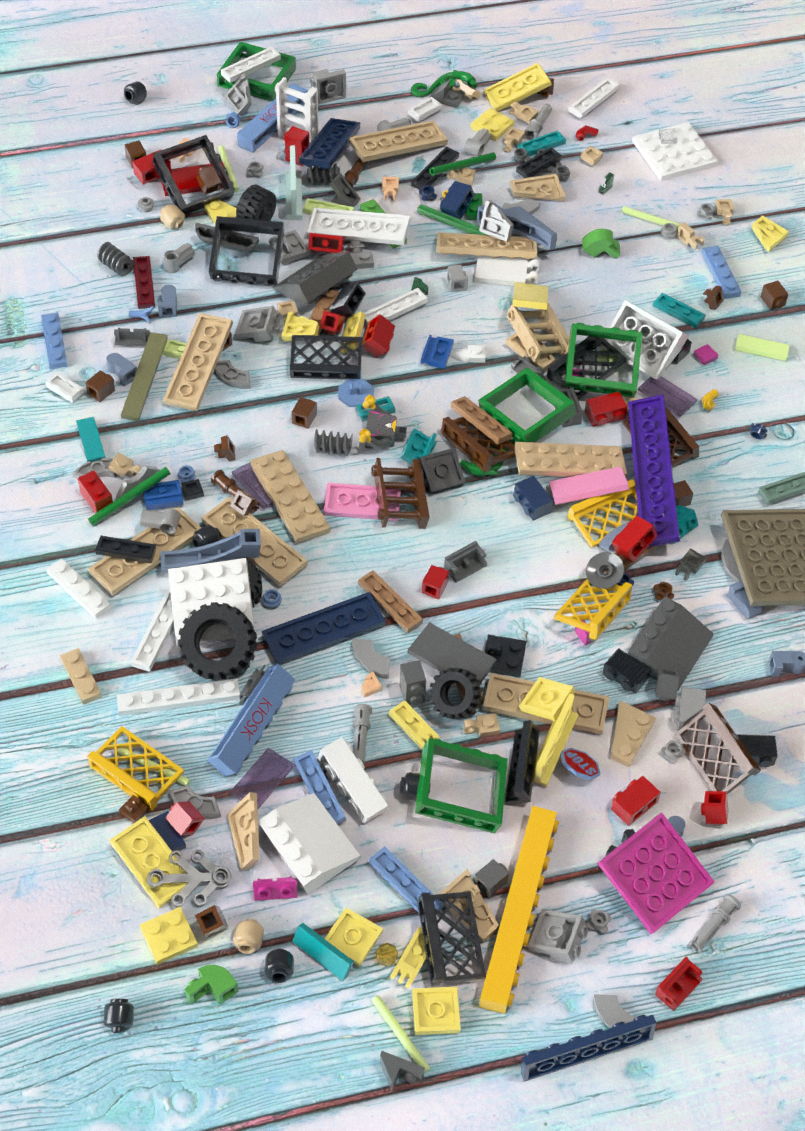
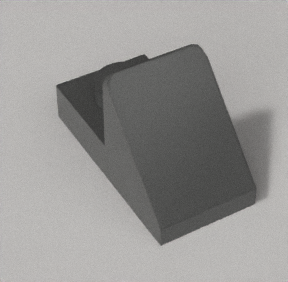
[429,81,463,108]
[329,173,361,207]
[380,1051,425,1092]

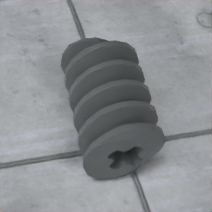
[308,163,340,184]
[97,242,134,276]
[314,429,353,456]

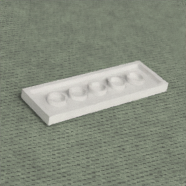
[307,207,411,245]

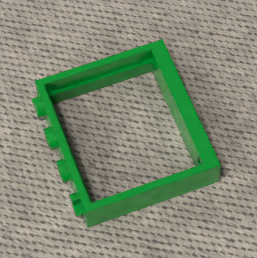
[217,42,296,102]
[564,323,643,397]
[478,367,576,443]
[415,738,508,834]

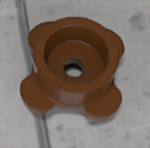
[653,582,674,601]

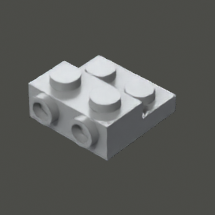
[310,69,346,105]
[235,306,280,342]
[528,909,588,963]

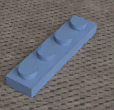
[702,246,742,299]
[41,312,68,369]
[293,750,346,825]
[369,846,444,913]

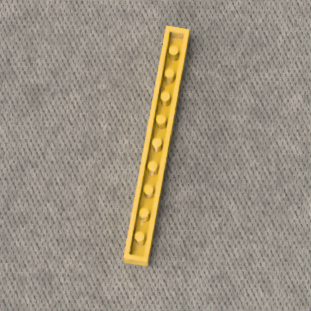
[479,806,559,1014]

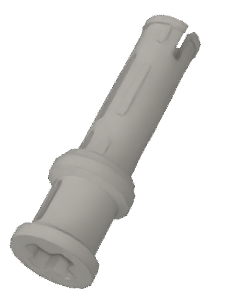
[525,104,552,140]
[353,704,372,764]
[689,894,741,953]

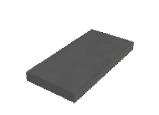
[408,622,496,684]

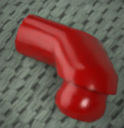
[576,125,599,141]

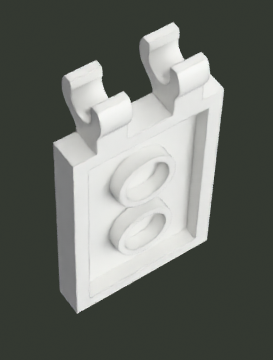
[475,255,540,286]

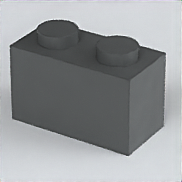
[399,660,426,705]

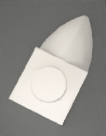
[450,345,485,363]

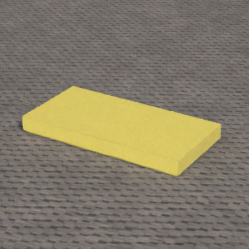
[483,63,552,112]
[512,283,548,310]
[109,816,187,909]

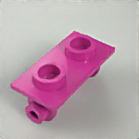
[253,876,298,901]

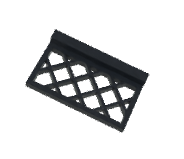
[290,335,362,380]
[547,336,627,399]
[417,891,486,986]

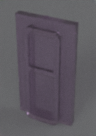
[638,376,698,417]
[232,462,274,509]
[230,748,295,809]

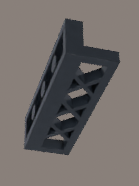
[505,720,540,805]

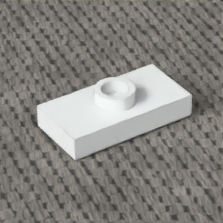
[408,97,442,122]
[45,372,85,403]

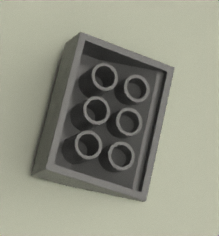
[273,251,358,305]
[627,596,714,691]

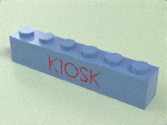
[237,83,308,153]
[207,664,296,776]

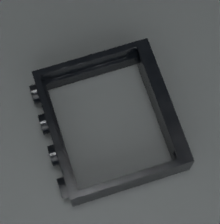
[152,135,235,215]
[209,216,285,286]

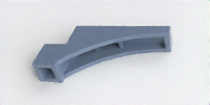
[477,203,557,250]
[160,529,261,572]

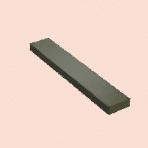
[121,332,168,421]

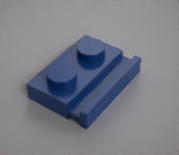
[421,335,454,369]
[143,480,184,510]

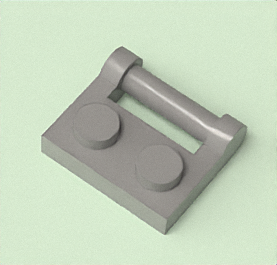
[269,230,310,266]

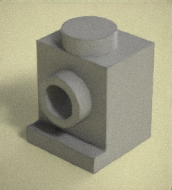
[447,265,468,292]

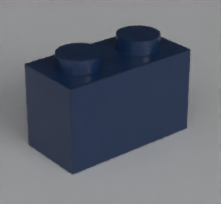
[439,181,475,219]
[513,476,554,521]

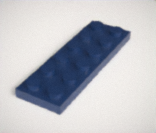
[299,118,360,169]
[261,592,386,665]
[521,1015,656,1082]

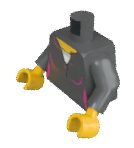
[359,395,407,450]

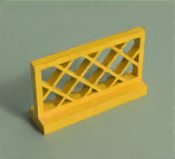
[567,479,638,548]
[554,579,632,640]
[87,726,184,811]

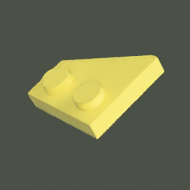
[204,200,237,223]
[752,216,789,252]
[281,312,319,341]

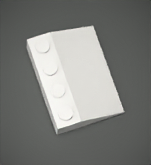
[599,300,689,380]
[258,793,361,895]

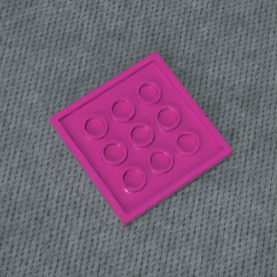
[597,812,715,934]

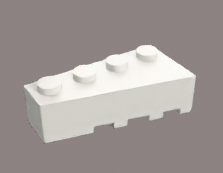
[317,737,388,824]

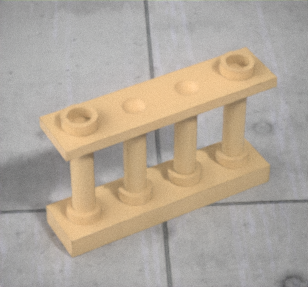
[507,303,569,364]

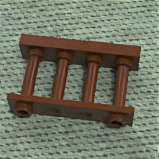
[371,458,430,529]

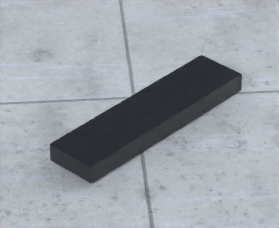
[411,147,460,190]

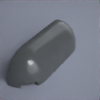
[195,223,259,252]

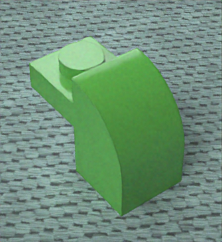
[582,228,620,259]
[185,965,239,1005]

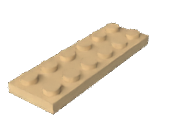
[349,120,448,162]
[436,232,537,259]
[163,313,233,411]
[514,442,627,478]
[250,450,331,543]
[202,497,308,587]
[88,507,201,596]
[483,673,609,734]

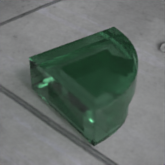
[598,172,614,195]
[411,277,428,295]

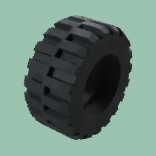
[178,602,258,681]

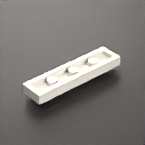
[221,47,281,83]
[569,78,619,118]
[364,288,428,326]
[46,558,111,619]

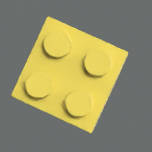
[471,108,515,141]
[519,677,575,721]
[140,907,198,965]
[324,907,383,967]
[412,986,461,1035]

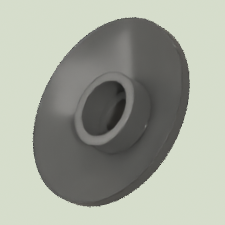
[586,552,624,589]

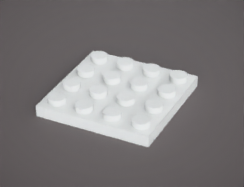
[632,122,718,181]
[168,558,255,647]

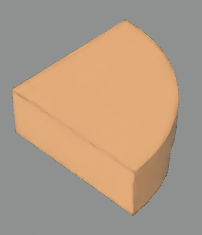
[362,672,382,698]

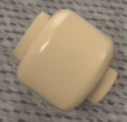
[160,205,185,229]
[233,919,264,954]

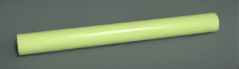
[218,146,239,192]
[622,206,679,230]
[117,748,191,786]
[372,995,431,1073]

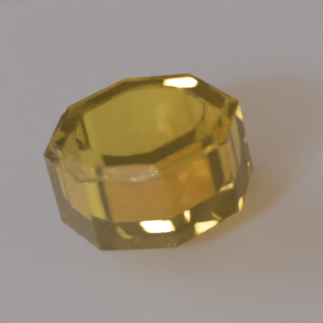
[376,942,398,967]

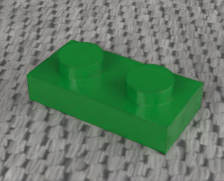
[466,193,483,220]

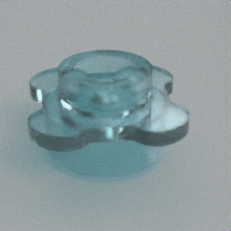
[412,154,426,171]

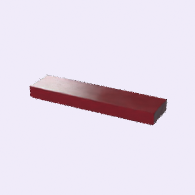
[133,256,155,309]

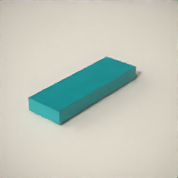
[517,130,566,157]
[653,293,706,328]
[76,417,106,462]
[292,923,354,981]

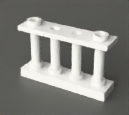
[275,77,319,143]

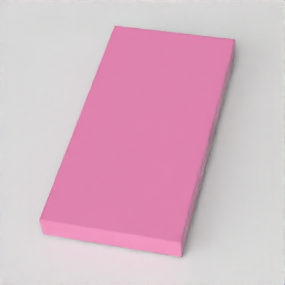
[549,466,629,505]
[324,483,401,521]

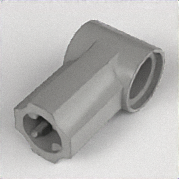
[377,118,410,131]
[464,128,491,156]
[164,243,195,273]
[140,509,181,534]

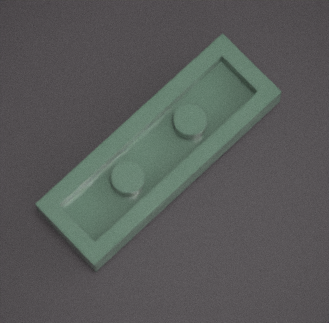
[758,472,805,505]

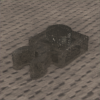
[675,548,707,581]

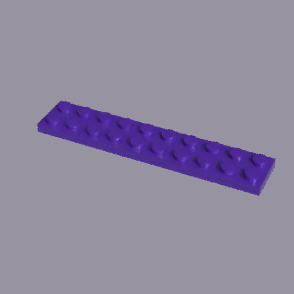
[628,395,680,547]

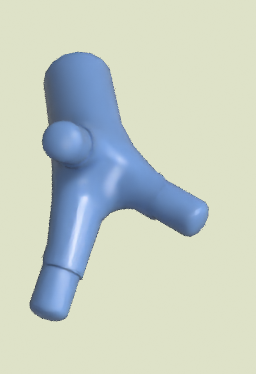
[129,306,154,323]

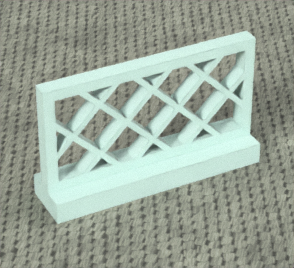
[285,145,303,220]

